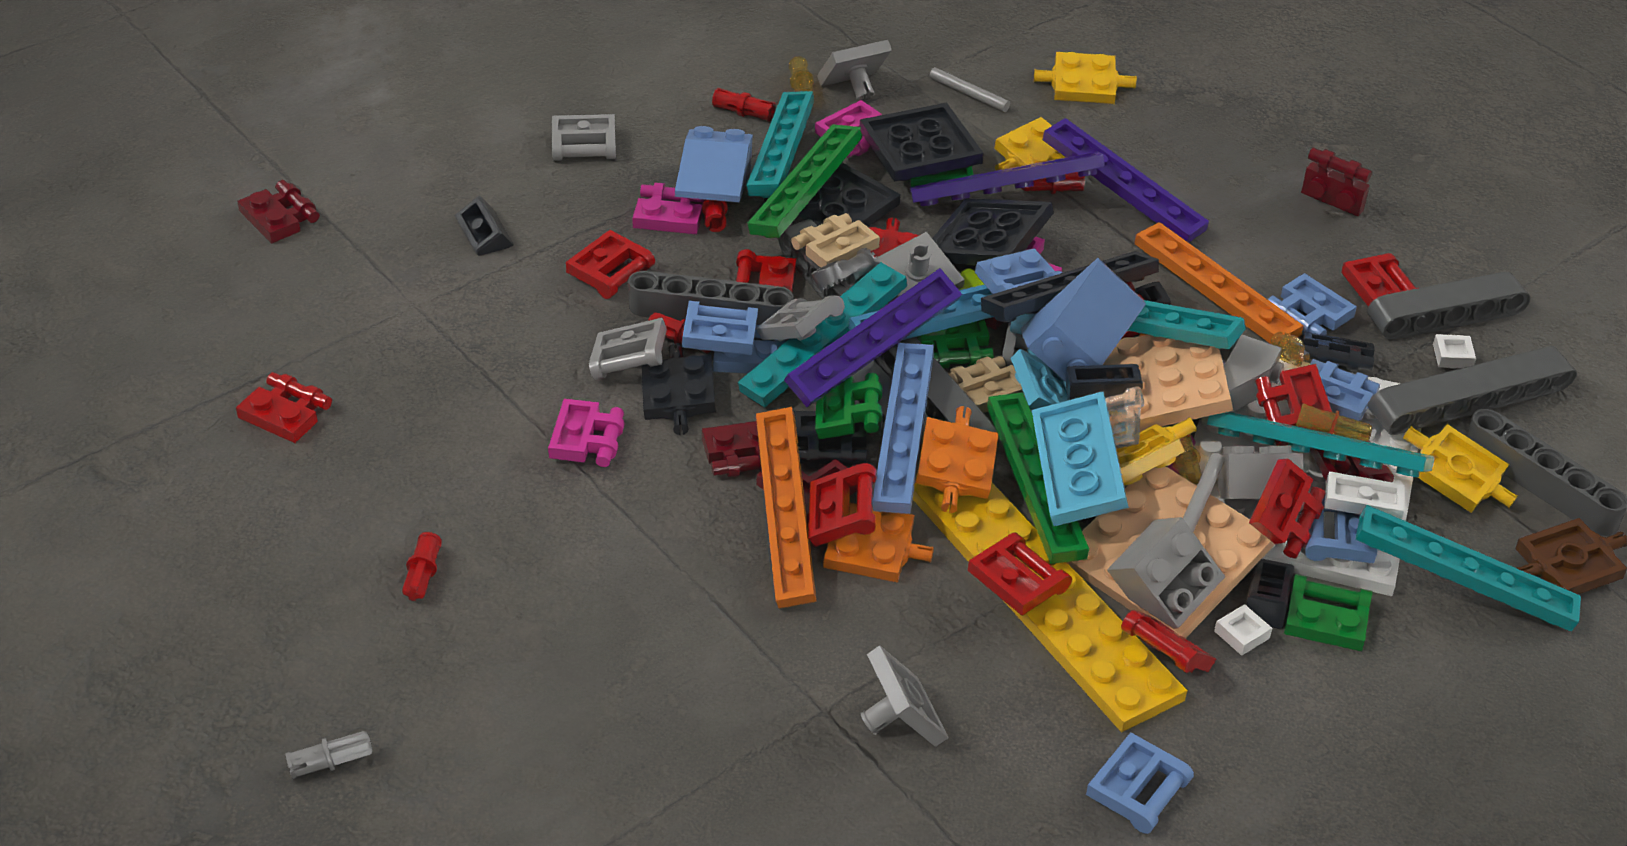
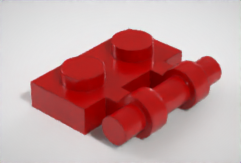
[1255,364,1338,446]
[236,372,332,443]
[1249,458,1326,559]

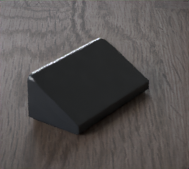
[454,196,514,256]

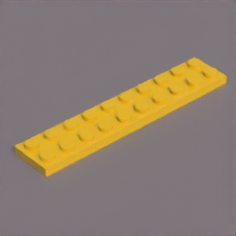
[913,483,1188,733]

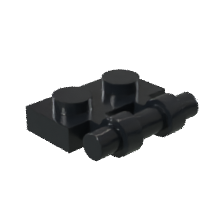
[1301,332,1375,372]
[794,411,867,468]

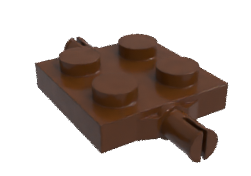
[1515,518,1627,594]

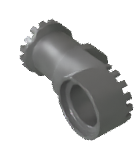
[811,248,879,291]

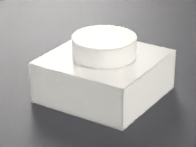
[1433,334,1476,369]
[1214,604,1272,656]

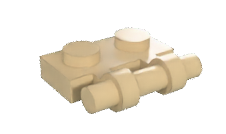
[791,213,880,268]
[948,356,1025,413]

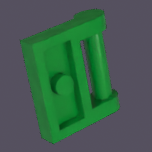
[1284,574,1373,652]

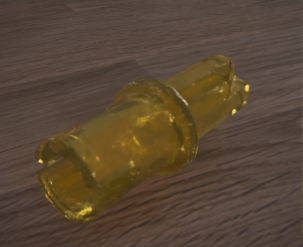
[788,56,814,95]
[1271,332,1310,367]
[1296,404,1372,442]
[1172,434,1202,485]

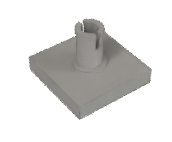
[817,40,892,101]
[876,232,964,299]
[861,645,949,747]

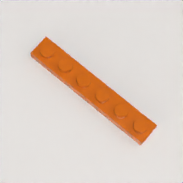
[1135,222,1303,347]
[756,407,817,609]

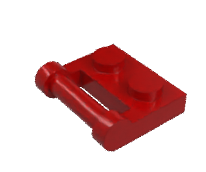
[566,230,655,299]
[736,249,796,293]
[1341,253,1418,307]
[808,463,876,547]
[968,532,1072,616]
[1121,610,1217,673]

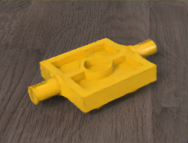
[1033,52,1137,104]
[994,117,1066,171]
[1116,417,1197,485]
[1403,424,1518,513]

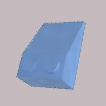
[675,126,753,202]
[1020,258,1146,382]

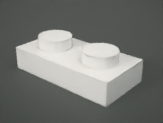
[1324,472,1405,519]

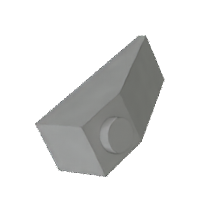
[1201,335,1284,426]

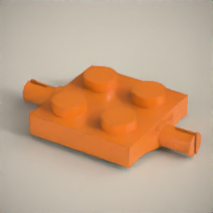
[915,406,999,513]
[808,503,934,582]

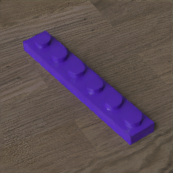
[1042,118,1209,243]
[910,151,1105,206]
[784,268,963,407]

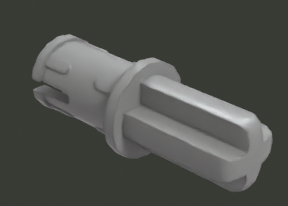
[285,731,372,779]

